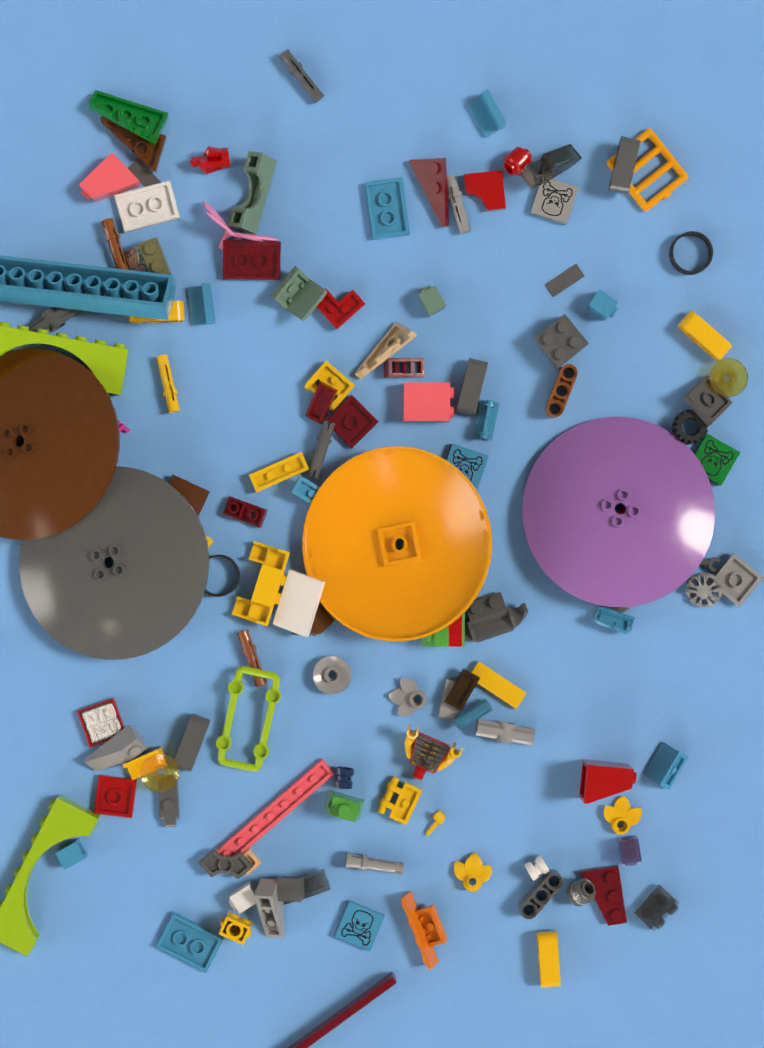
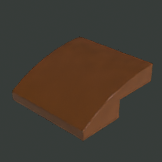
[169,474,210,517]

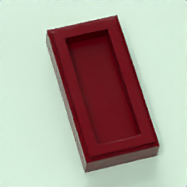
[305,381,338,425]

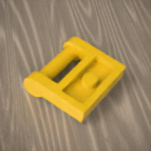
[304,361,355,412]

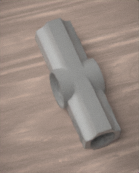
[475,719,535,746]

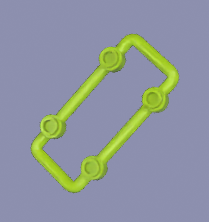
[216,666,282,772]

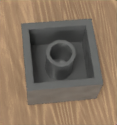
[533,314,589,370]

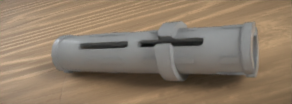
[447,175,471,234]

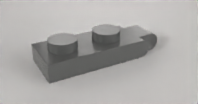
[157,774,180,828]

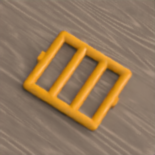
[606,128,689,212]

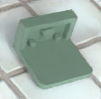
[271,266,327,321]

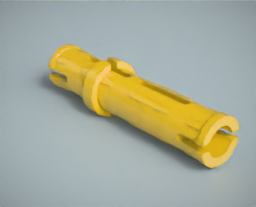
[156,354,180,413]

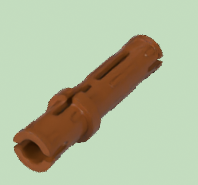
[101,218,129,270]
[237,629,267,687]

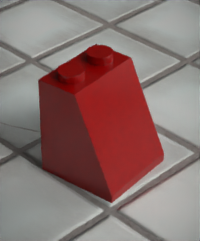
[579,759,637,804]

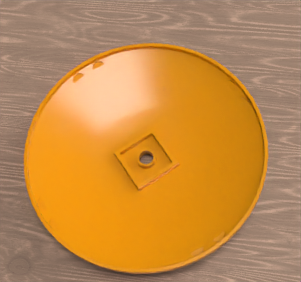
[302,446,492,641]

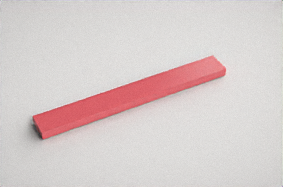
[216,758,335,856]

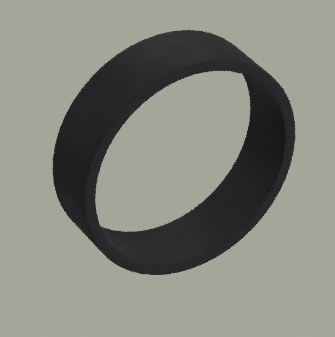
[669,231,713,275]
[205,555,240,597]

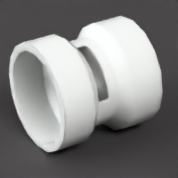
[524,855,550,881]

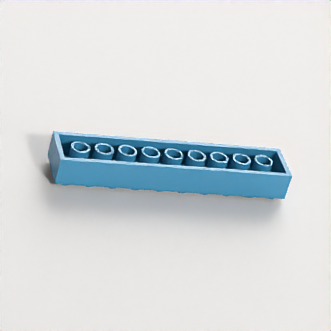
[0,255,176,320]

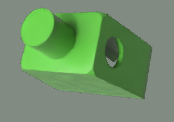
[325,790,365,822]

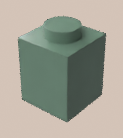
[418,285,446,317]

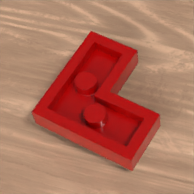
[317,288,366,330]

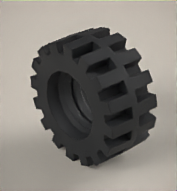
[672,409,709,444]

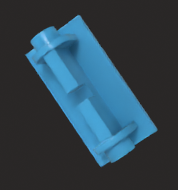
[473,400,499,441]
[593,605,635,635]

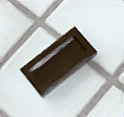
[444,668,480,711]

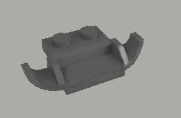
[465,592,528,643]

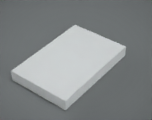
[114,181,180,233]
[273,569,325,637]

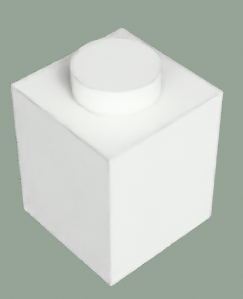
[229,881,256,914]

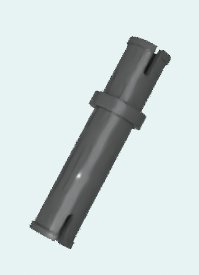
[279,49,324,103]
[307,420,335,479]

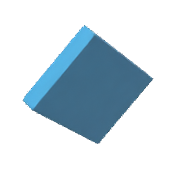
[364,177,410,240]
[155,911,224,973]

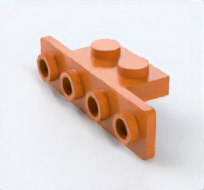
[401,891,448,970]

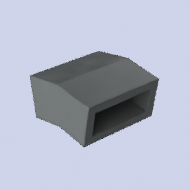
[277,876,305,902]

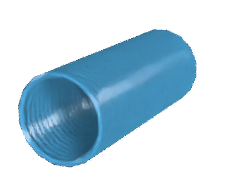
[453,699,492,730]

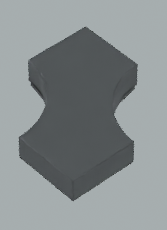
[199,849,253,879]

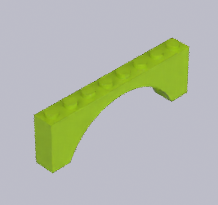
[0,322,130,395]
[0,795,101,957]

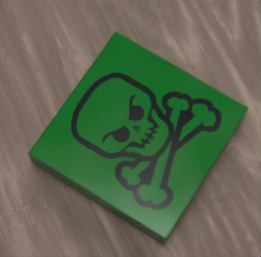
[694,434,740,486]

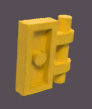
[377,776,423,825]

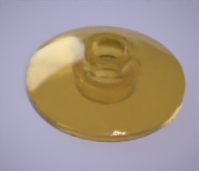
[710,358,748,397]
[140,754,179,792]

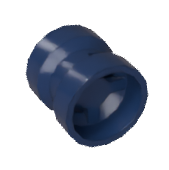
[333,766,354,789]

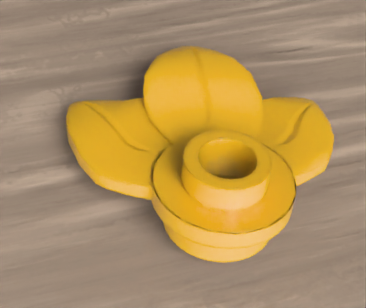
[604,796,642,835]
[454,853,492,892]

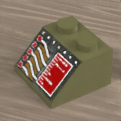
[124,237,172,275]

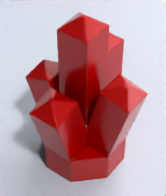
[190,146,230,174]

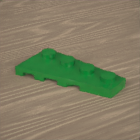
[89,90,168,145]

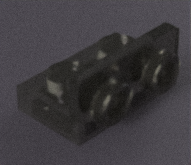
[634,885,679,930]

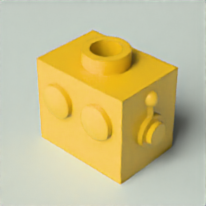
[219,911,253,945]

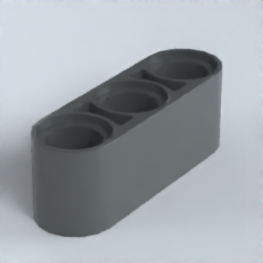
[608,136,641,195]
[456,358,488,416]
[173,713,210,772]
[519,869,563,919]

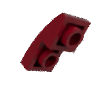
[223,496,268,528]

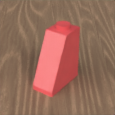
[79,153,141,202]

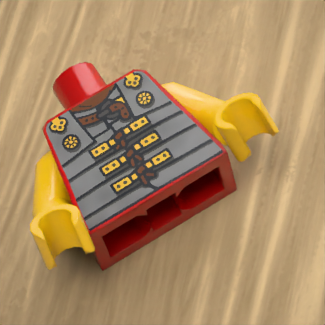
[404,725,464,780]

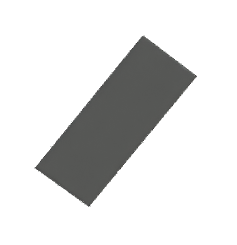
[128,158,162,187]
[545,264,584,297]

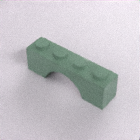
[228,151,277,234]

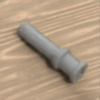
[345,851,404,875]

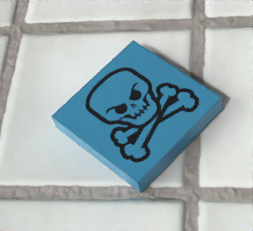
[447,444,489,490]
[335,900,385,952]

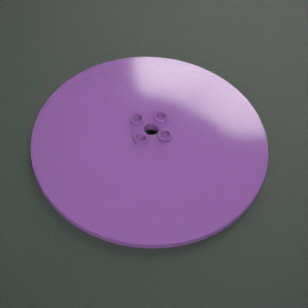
[522,417,715,608]

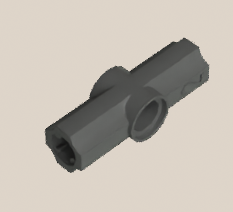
[27,307,82,333]

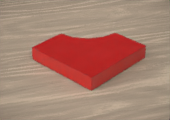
[464,170,506,211]

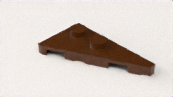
[101,116,167,172]

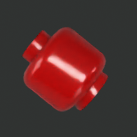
[503,147,532,176]

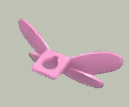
[203,201,279,250]

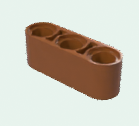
[545,364,578,418]

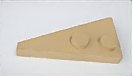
[354,322,417,379]

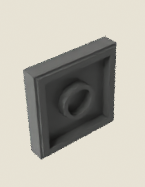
[683,375,733,426]

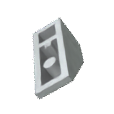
[84,724,147,771]
[254,879,285,938]

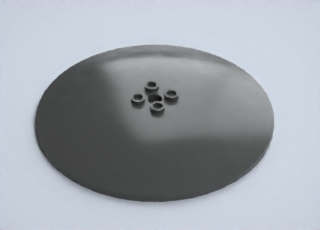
[19,466,209,660]

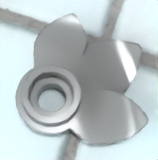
[388,678,427,716]

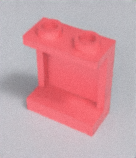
[403,382,454,422]

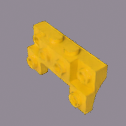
[231,541,290,626]

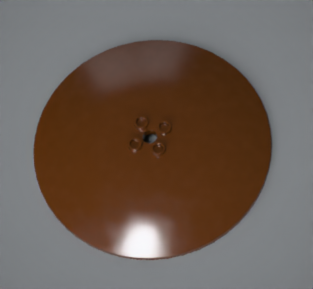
[0,348,120,540]

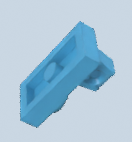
[290,475,320,504]

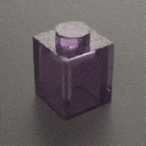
[616,835,642,866]

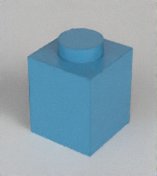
[586,289,618,320]
[55,839,88,870]

